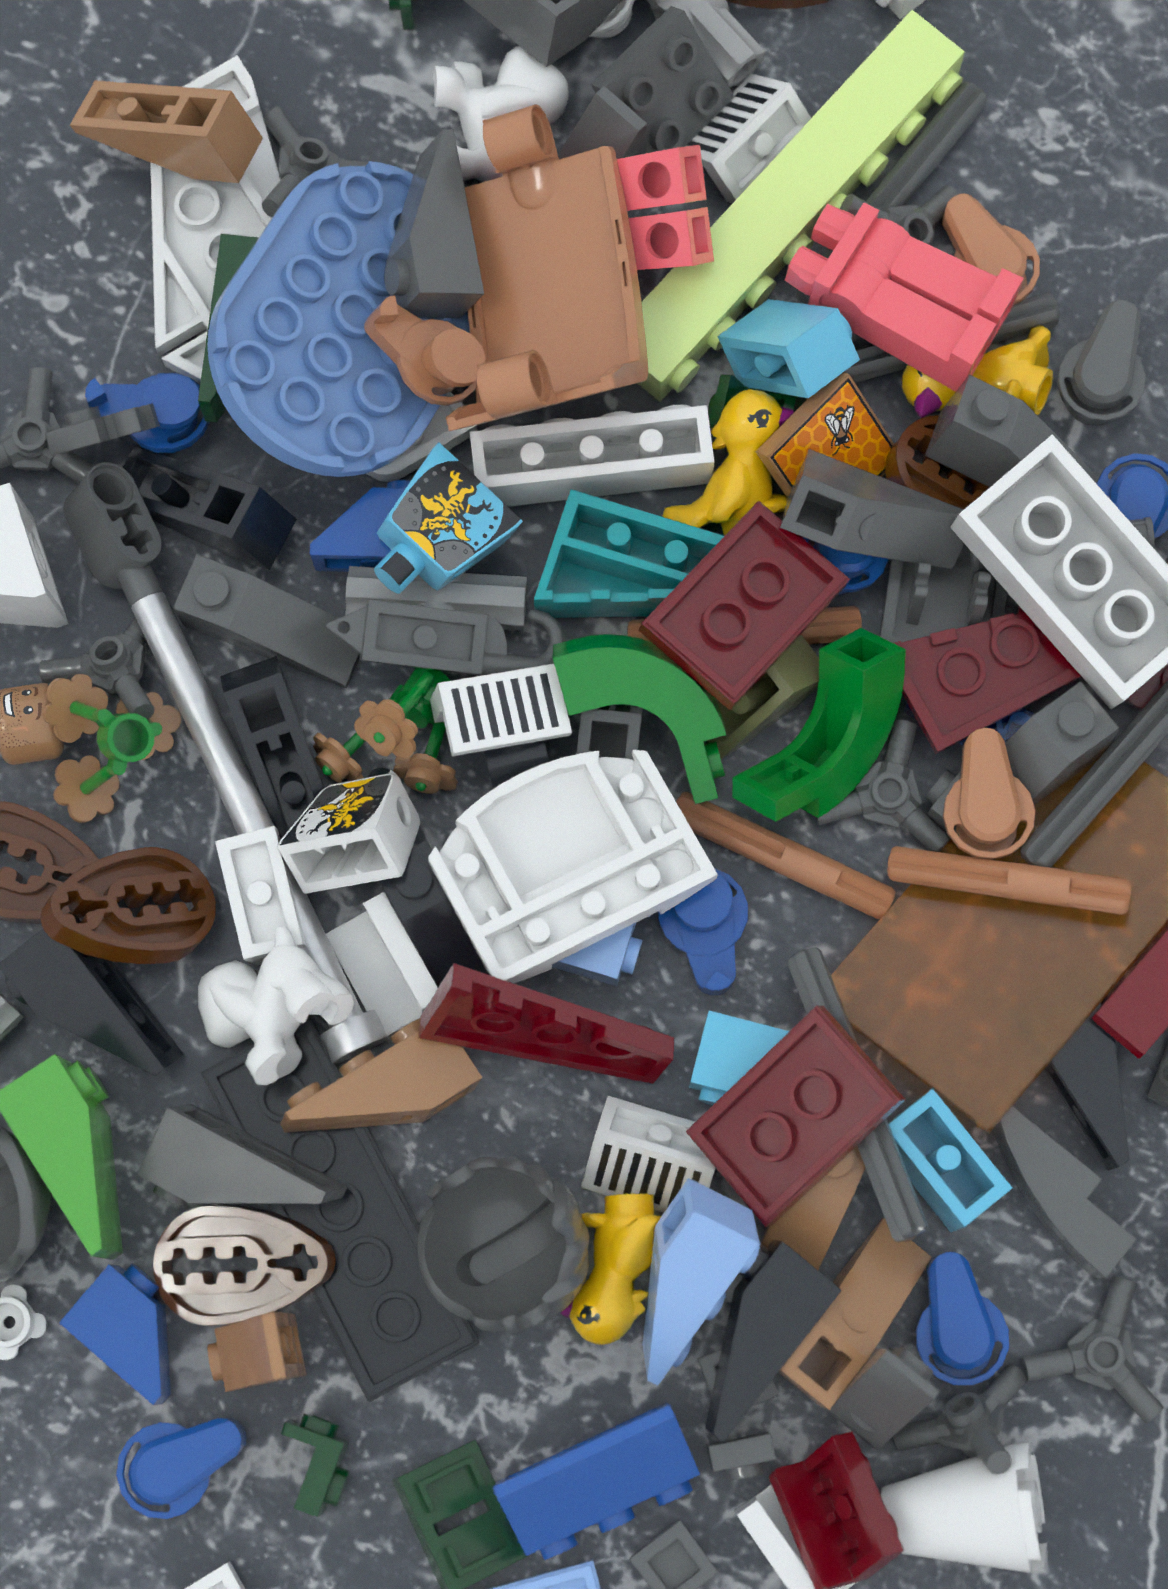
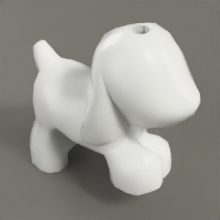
[433,46,569,182]
[198,926,354,1085]

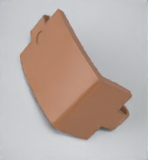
[445,104,648,431]

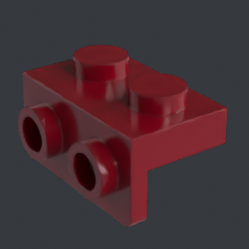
[769,1431,904,1589]

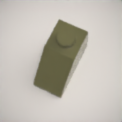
[707,635,819,759]

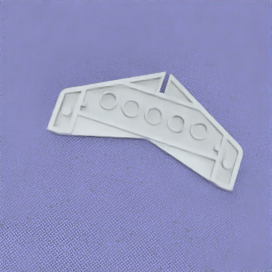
[151,56,477,482]

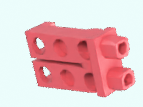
[617,145,714,270]
[785,203,1024,392]

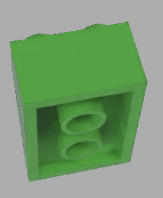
[0,1054,123,1260]

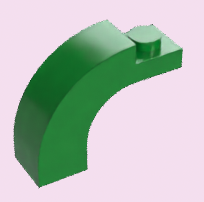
[732,628,906,822]
[553,634,726,804]

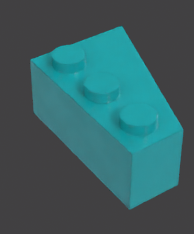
[534,489,724,618]

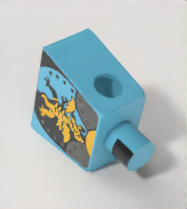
[374,442,523,594]

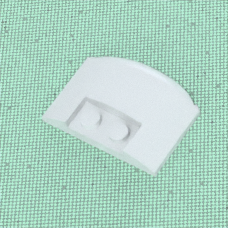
[428,750,718,983]

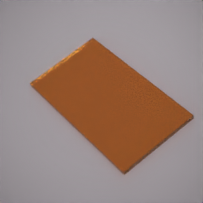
[831,758,1168,1133]

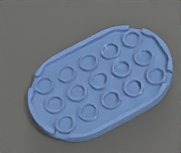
[207,161,470,477]

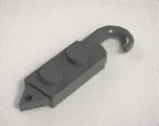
[325,600,566,675]

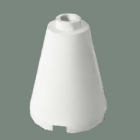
[881,1441,1048,1573]

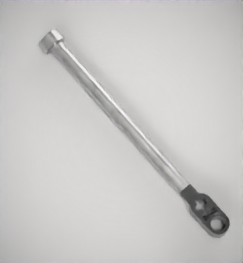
[63,462,388,1065]

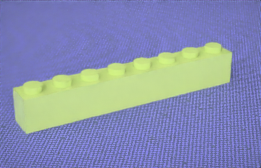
[638,10,965,402]

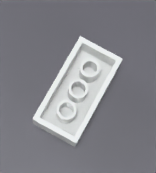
[950,434,1168,709]

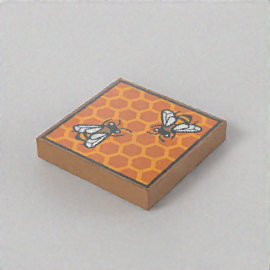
[756,372,894,498]

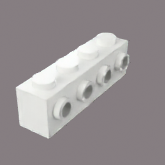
[470,405,714,507]

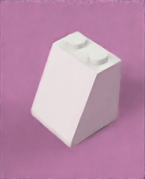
[0,483,68,628]

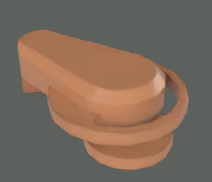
[941,194,1040,305]
[364,295,486,406]
[943,728,1035,860]

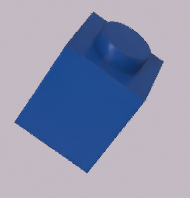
[310,480,410,572]
[59,1263,171,1405]

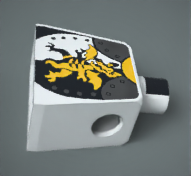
[277,768,420,894]

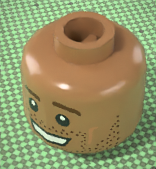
[0,683,64,765]

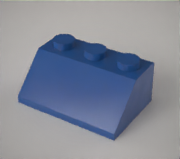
[493,1402,700,1560]

